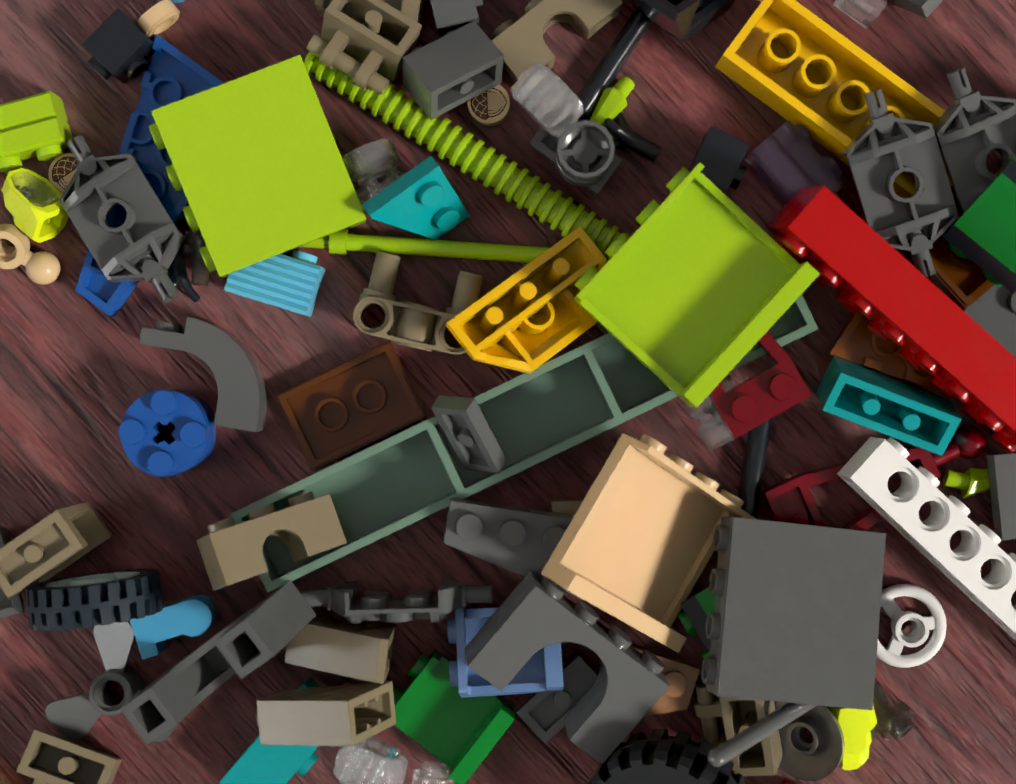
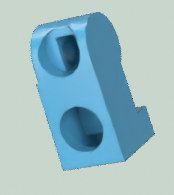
[130,594,219,660]

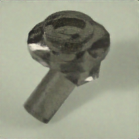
[180,228,209,286]
[873,682,915,741]

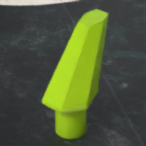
[589,76,635,127]
[943,467,990,499]

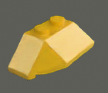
[445,226,607,374]

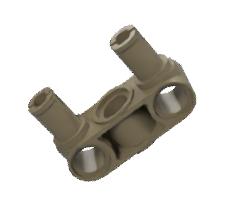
[353,252,483,356]

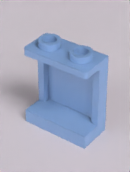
[447,607,564,698]

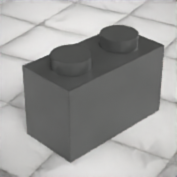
[402,21,504,120]

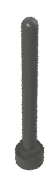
[708,703,817,767]

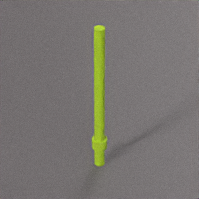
[300,229,550,263]

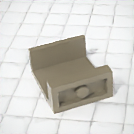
[0,501,113,598]

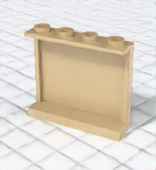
[541,433,755,653]

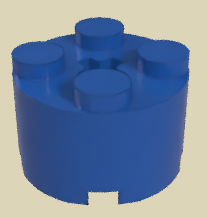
[118,390,217,477]

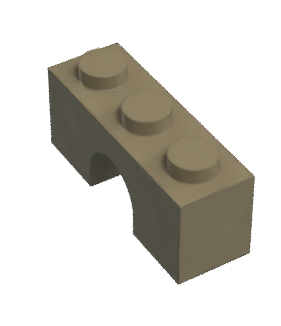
[491,0,623,92]
[196,491,347,591]

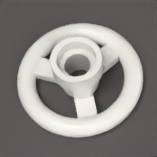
[877,584,947,668]

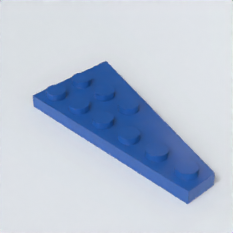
[75,34,224,316]

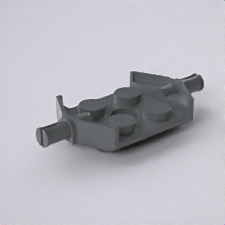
[933,67,1016,220]
[842,88,959,277]
[60,135,186,303]
[301,579,492,624]

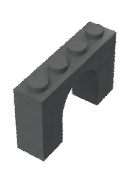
[464,570,670,764]
[120,581,316,745]

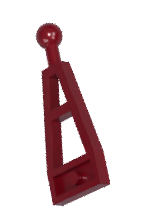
[709,331,812,439]
[761,425,987,531]

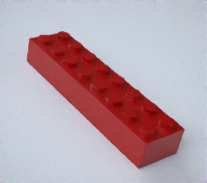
[766,185,1016,453]

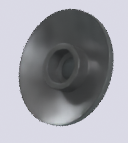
[775,702,844,781]

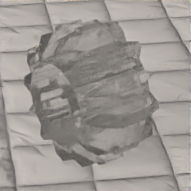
[511,62,584,138]
[332,736,408,784]

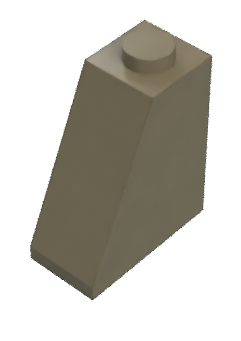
[281,616,396,684]
[256,681,396,747]

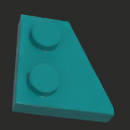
[363,156,470,240]

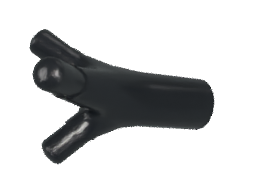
[604,112,661,162]
[167,241,200,302]

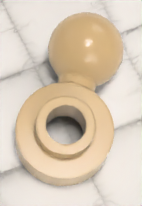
[0,223,61,285]

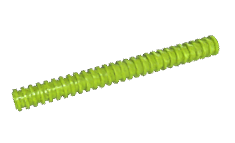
[304,39,630,262]

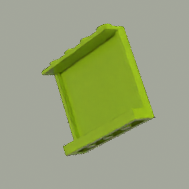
[149,55,367,278]
[573,163,820,408]

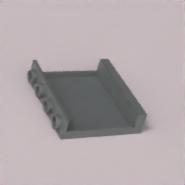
[702,517,886,710]

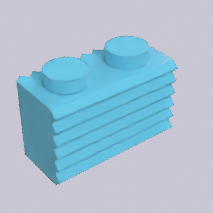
[224,250,326,317]

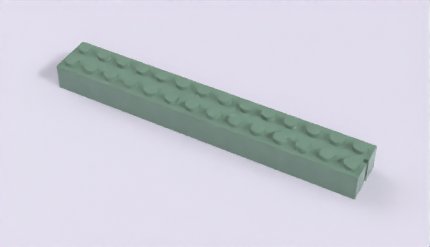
[230,294,818,592]

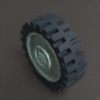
[26,569,163,631]

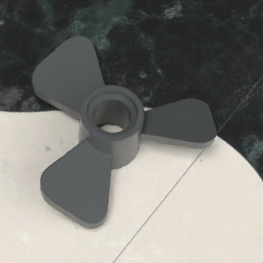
[45,621,177,742]

